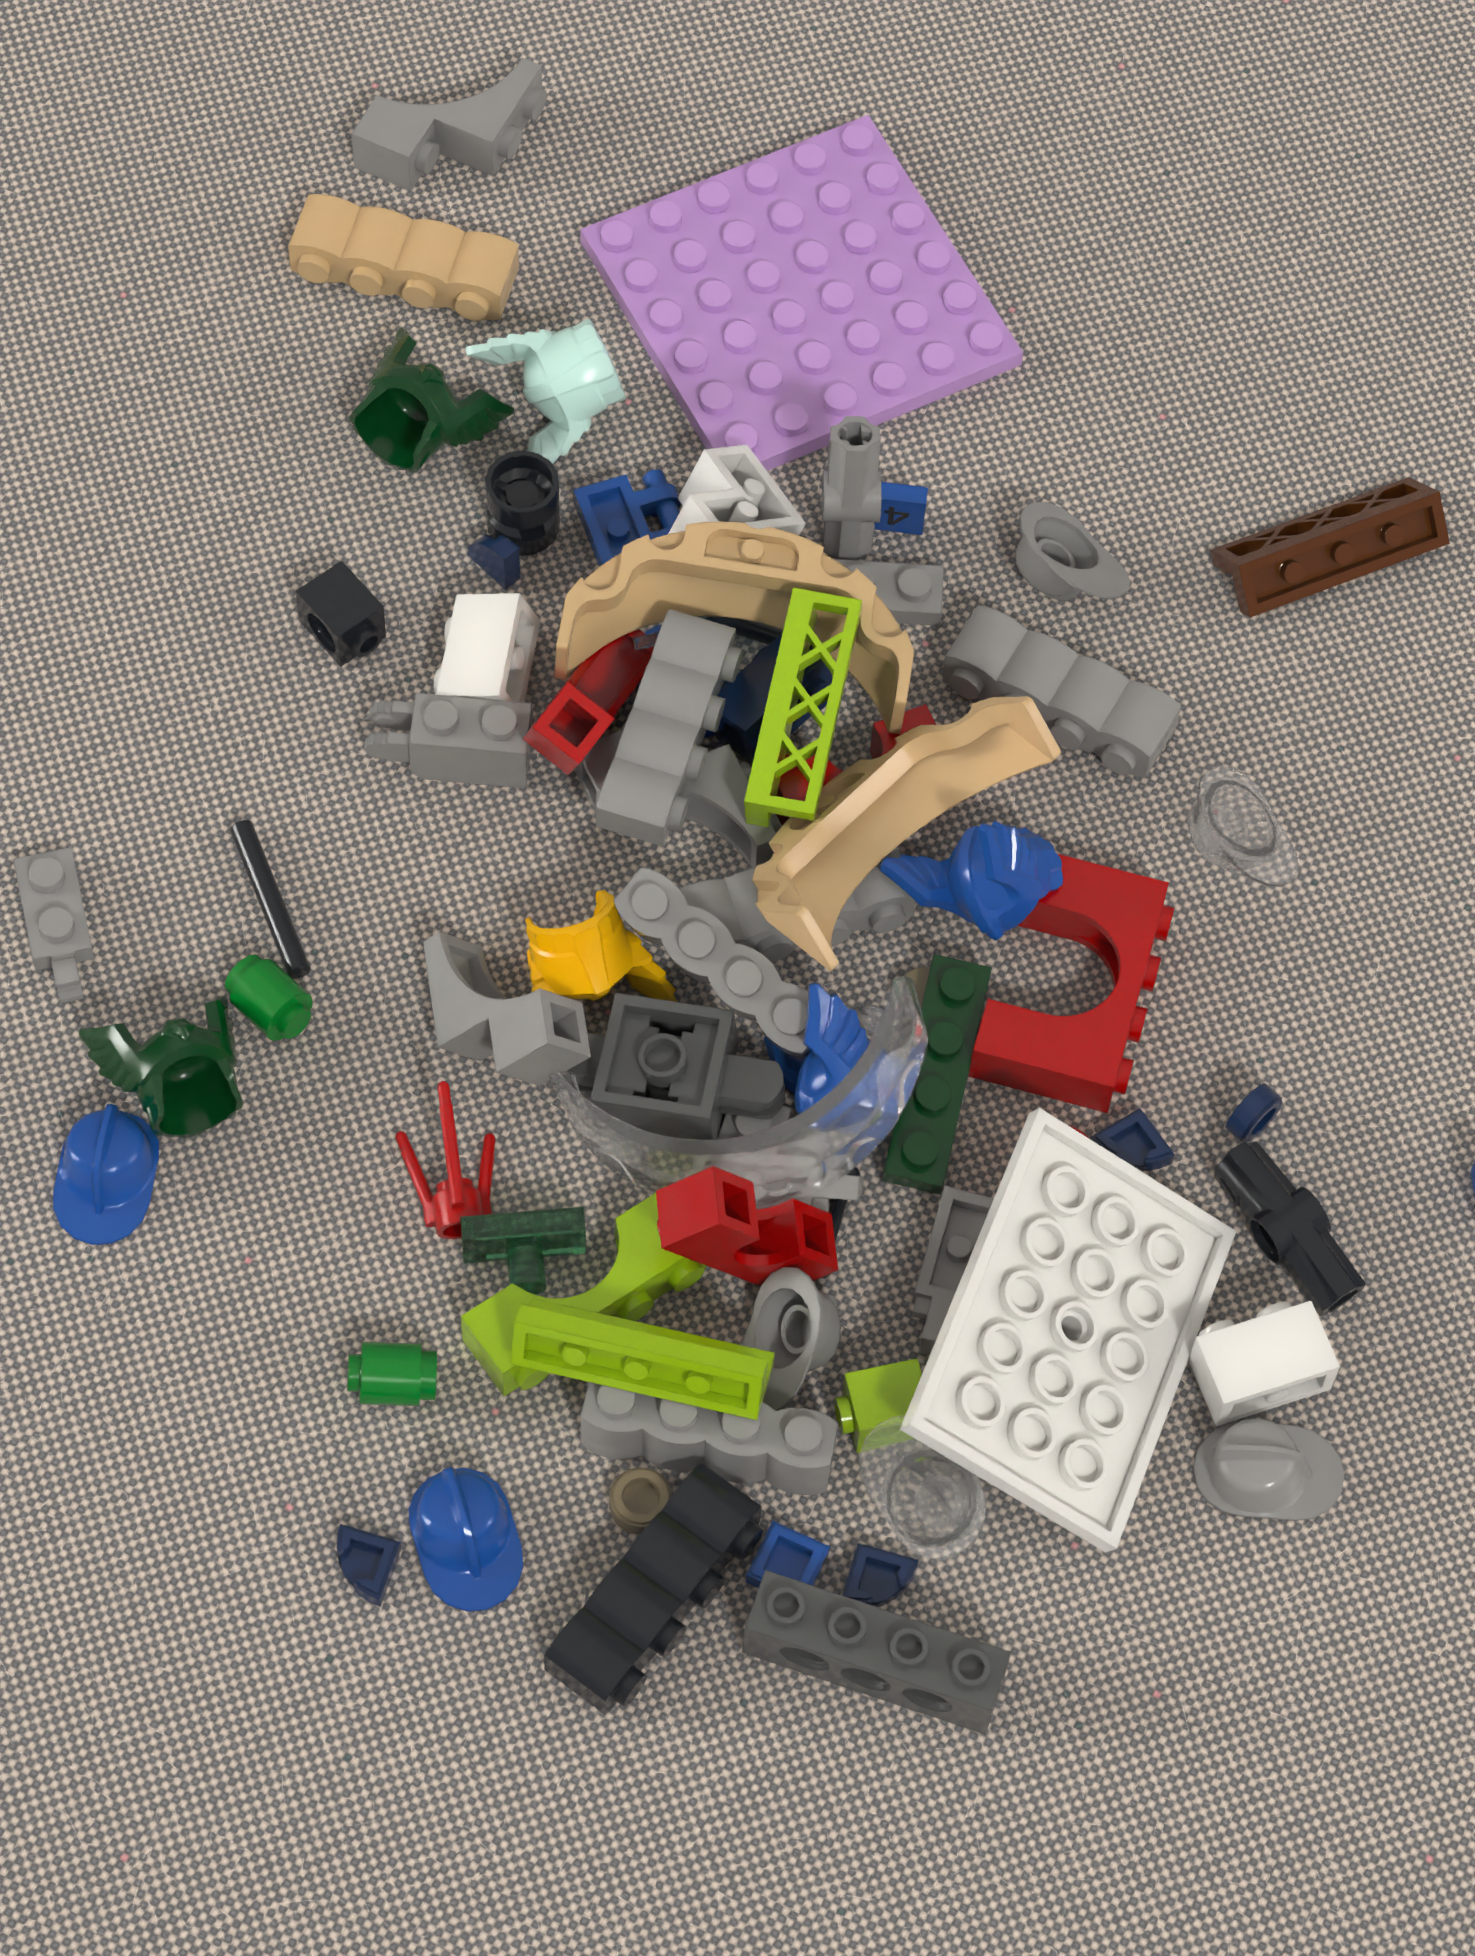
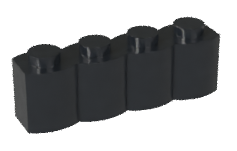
[544,1463,763,1715]

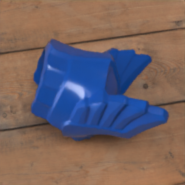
[879,821,1063,940]
[764,982,913,1136]

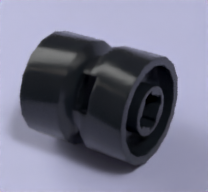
[485,450,560,556]

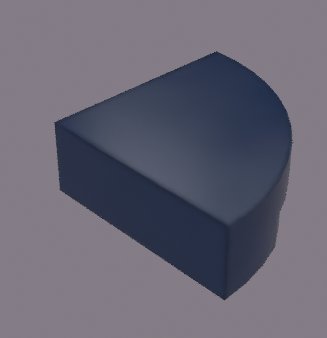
[467,534,520,590]
[1090,1108,1175,1171]
[337,1524,401,1607]
[842,1543,919,1607]

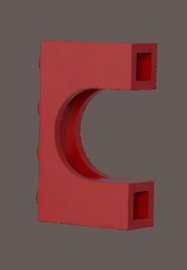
[968,854,1175,1113]

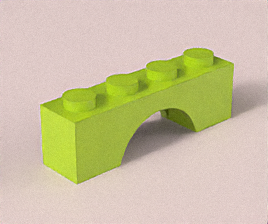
[461,1186,707,1396]

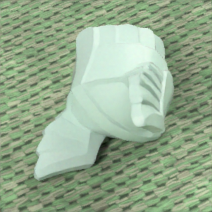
[465,319,626,464]

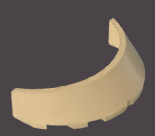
[554,521,914,734]
[752,696,1061,972]

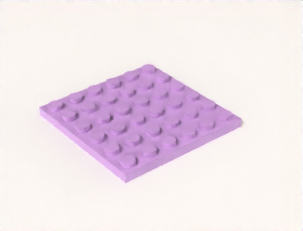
[580,115,1023,471]

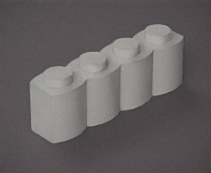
[942,605,1181,778]
[596,609,743,846]
[679,846,915,962]
[614,868,810,1059]
[581,1382,838,1495]

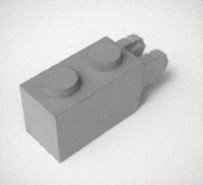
[364,693,532,789]

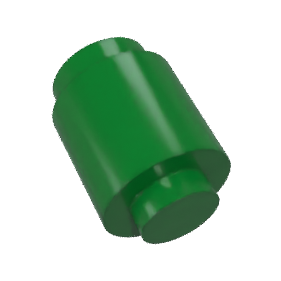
[224,954,313,1041]
[347,1342,437,1406]

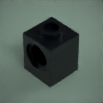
[296,560,386,667]

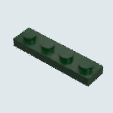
[881,954,992,1195]

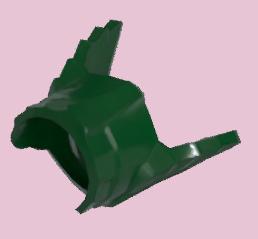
[349,327,514,473]
[78,995,243,1138]

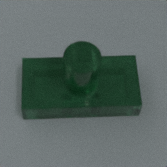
[460,1207,586,1295]

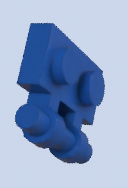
[573,469,681,567]

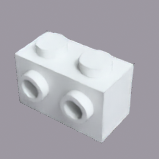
[434,593,541,703]
[1188,1301,1340,1426]

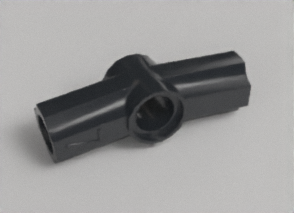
[1214,1141,1366,1316]

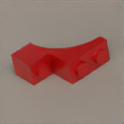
[522,629,656,775]

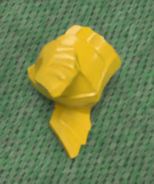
[525,890,678,1002]

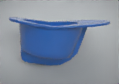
[53,1104,159,1245]
[408,1467,524,1612]

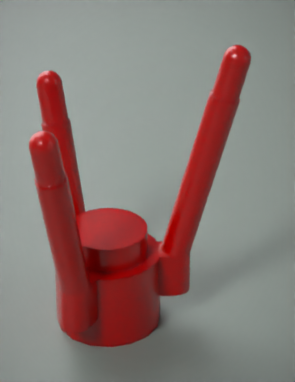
[395,1081,496,1239]

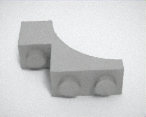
[351,58,547,191]
[577,729,781,868]
[423,932,591,1086]

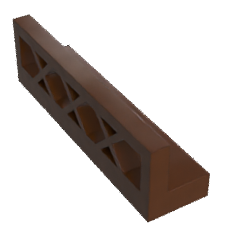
[1210,477,1450,618]

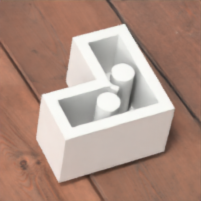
[668,445,806,535]

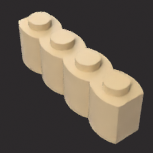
[288,194,519,321]

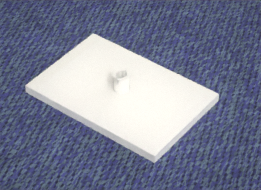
[900,1108,1236,1553]

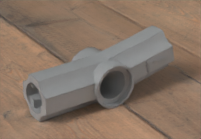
[822,416,881,560]

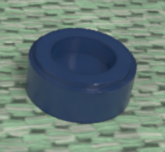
[1225,1083,1282,1143]

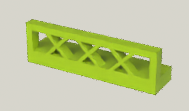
[744,587,862,828]
[511,1298,775,1420]

